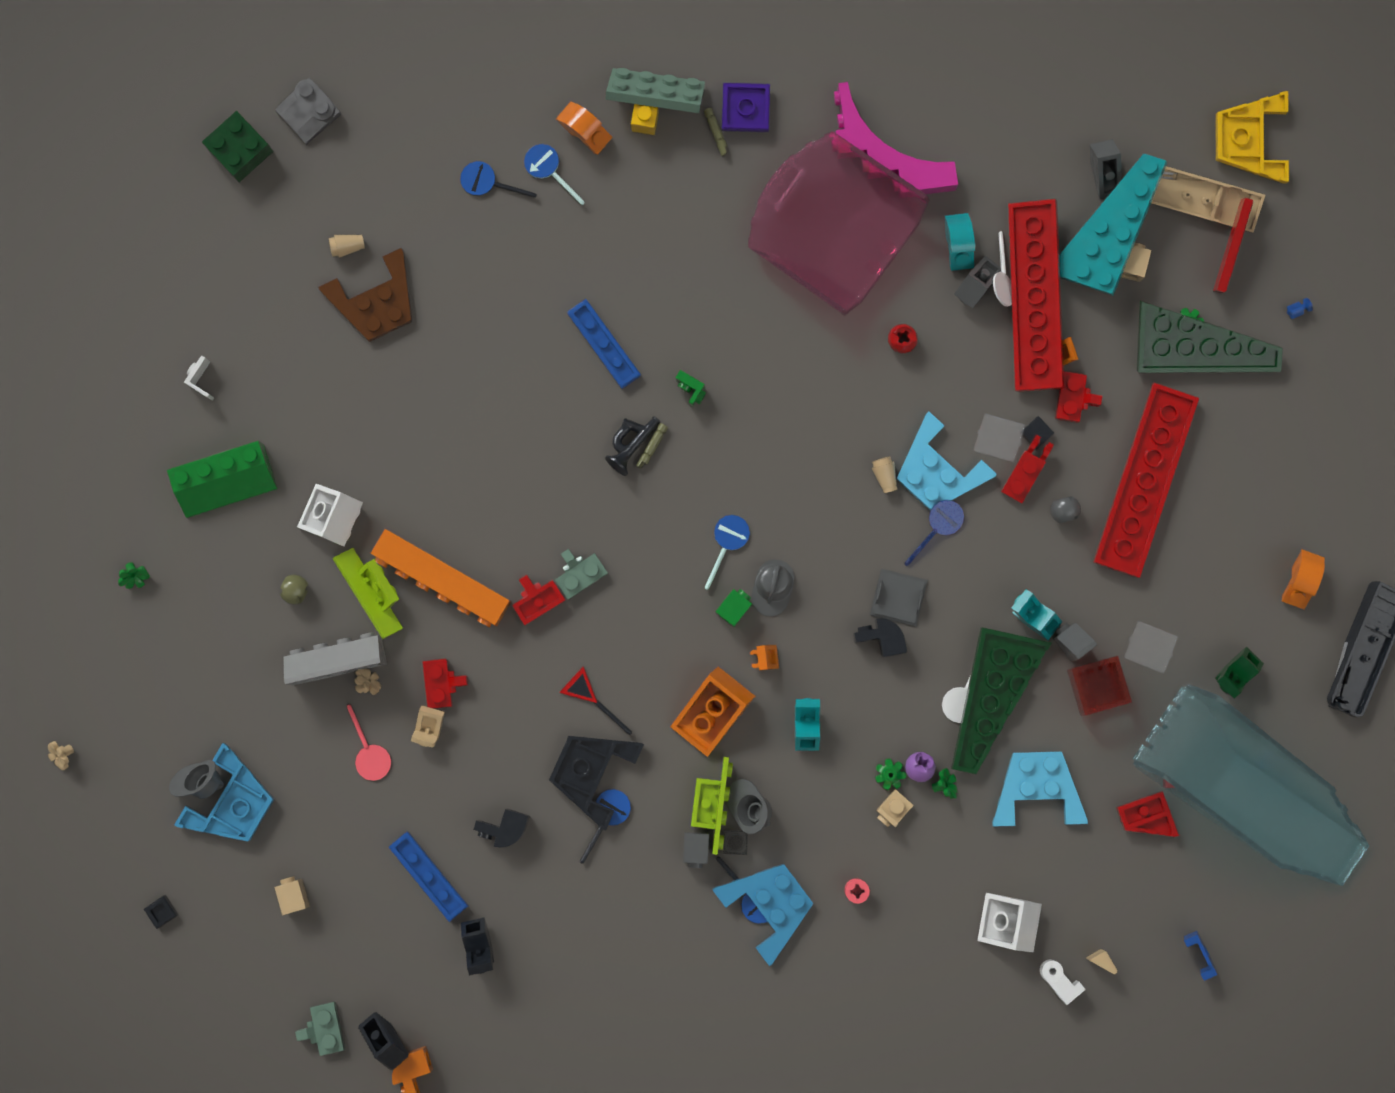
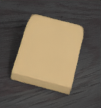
[1086,949,1117,974]

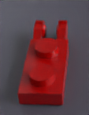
[1001,435,1054,503]

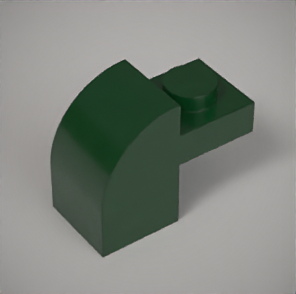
[1215,647,1264,699]

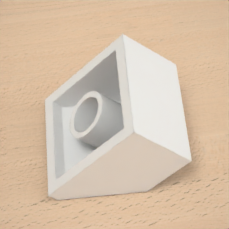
[297,484,363,546]
[977,893,1042,952]

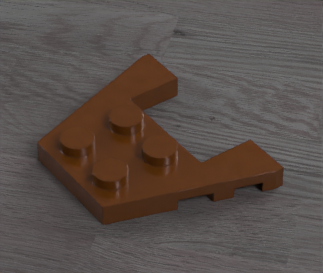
[318,248,412,342]

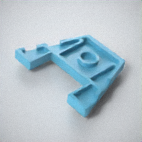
[896,411,997,511]
[992,752,1088,826]

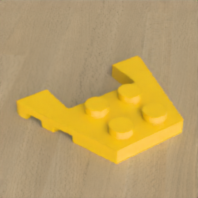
[1216,91,1289,184]

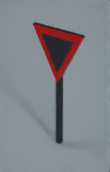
[559,666,632,735]

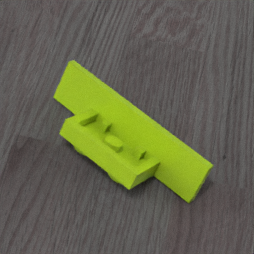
[333,548,403,639]
[691,757,733,855]

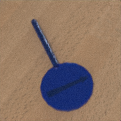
[904,500,964,566]

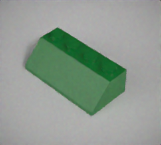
[167,441,278,518]

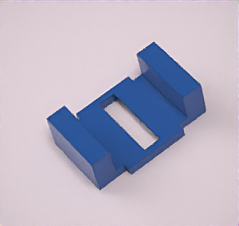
[1184,931,1217,981]

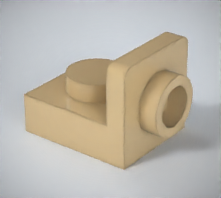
[876,789,914,828]

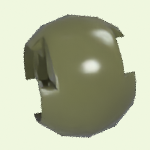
[280,574,308,605]

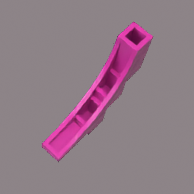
[831,82,958,198]

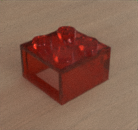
[1067,656,1132,716]

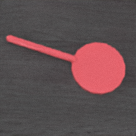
[347,704,391,781]

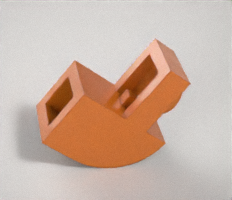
[556,101,612,155]
[1282,549,1325,609]
[392,1046,433,1093]

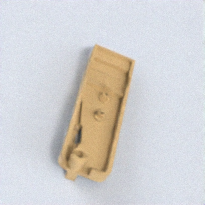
[1151,166,1265,233]

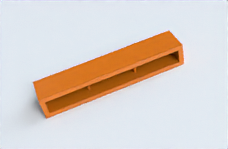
[370,529,511,628]

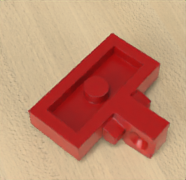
[1055,371,1103,423]
[512,575,565,625]
[422,659,468,709]

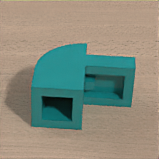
[945,213,975,271]
[1011,589,1063,640]
[794,698,820,751]

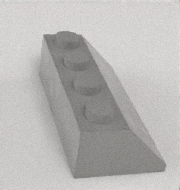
[284,632,387,685]

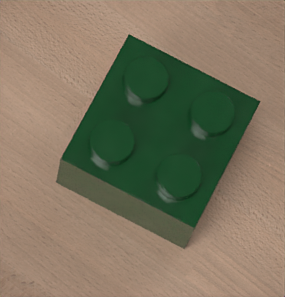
[202,110,274,183]

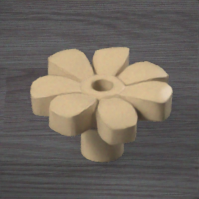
[354,668,381,695]
[48,741,74,771]

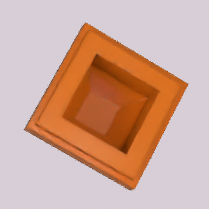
[1062,337,1078,366]

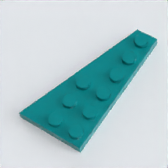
[1059,154,1167,296]

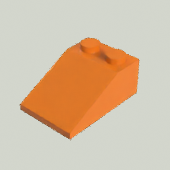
[670,666,755,757]

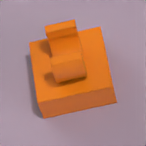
[750,645,779,670]

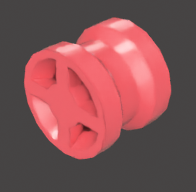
[844,878,870,904]

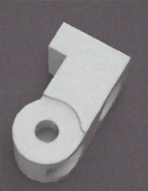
[1040,959,1086,1005]

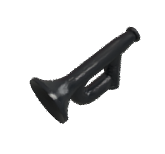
[605,416,660,476]

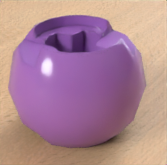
[905,752,936,782]

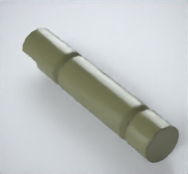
[703,108,728,156]
[636,423,668,469]

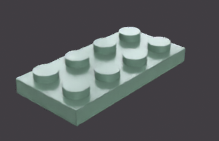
[605,68,705,113]

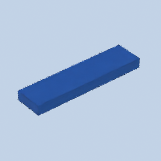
[567,299,641,389]
[389,831,469,922]

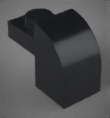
[853,618,907,658]
[473,808,530,848]
[461,917,494,976]

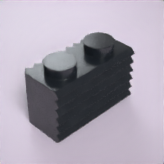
[358,1012,409,1070]

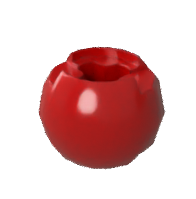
[888,324,918,353]

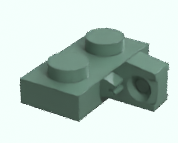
[555,549,608,600]
[295,1001,345,1056]

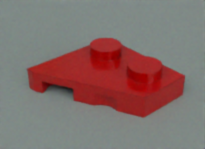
[1116,791,1179,837]

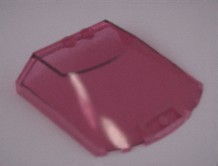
[748,132,930,316]

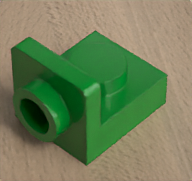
[675,370,707,407]

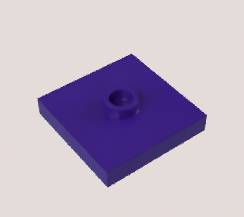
[722,83,770,132]

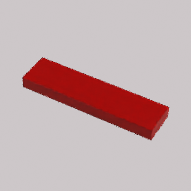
[1213,198,1254,293]

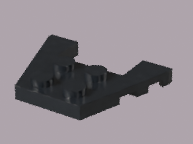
[549,736,644,831]

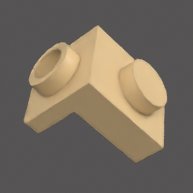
[411,706,445,747]

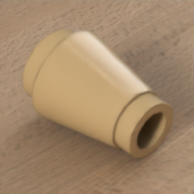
[328,235,365,258]
[872,456,897,493]

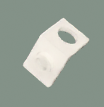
[184,356,214,401]

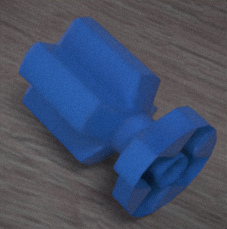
[1287,298,1313,319]

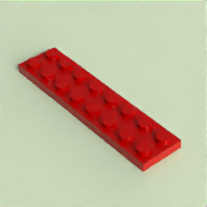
[1008,199,1064,392]
[1093,383,1199,578]

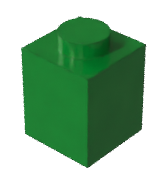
[715,589,752,627]

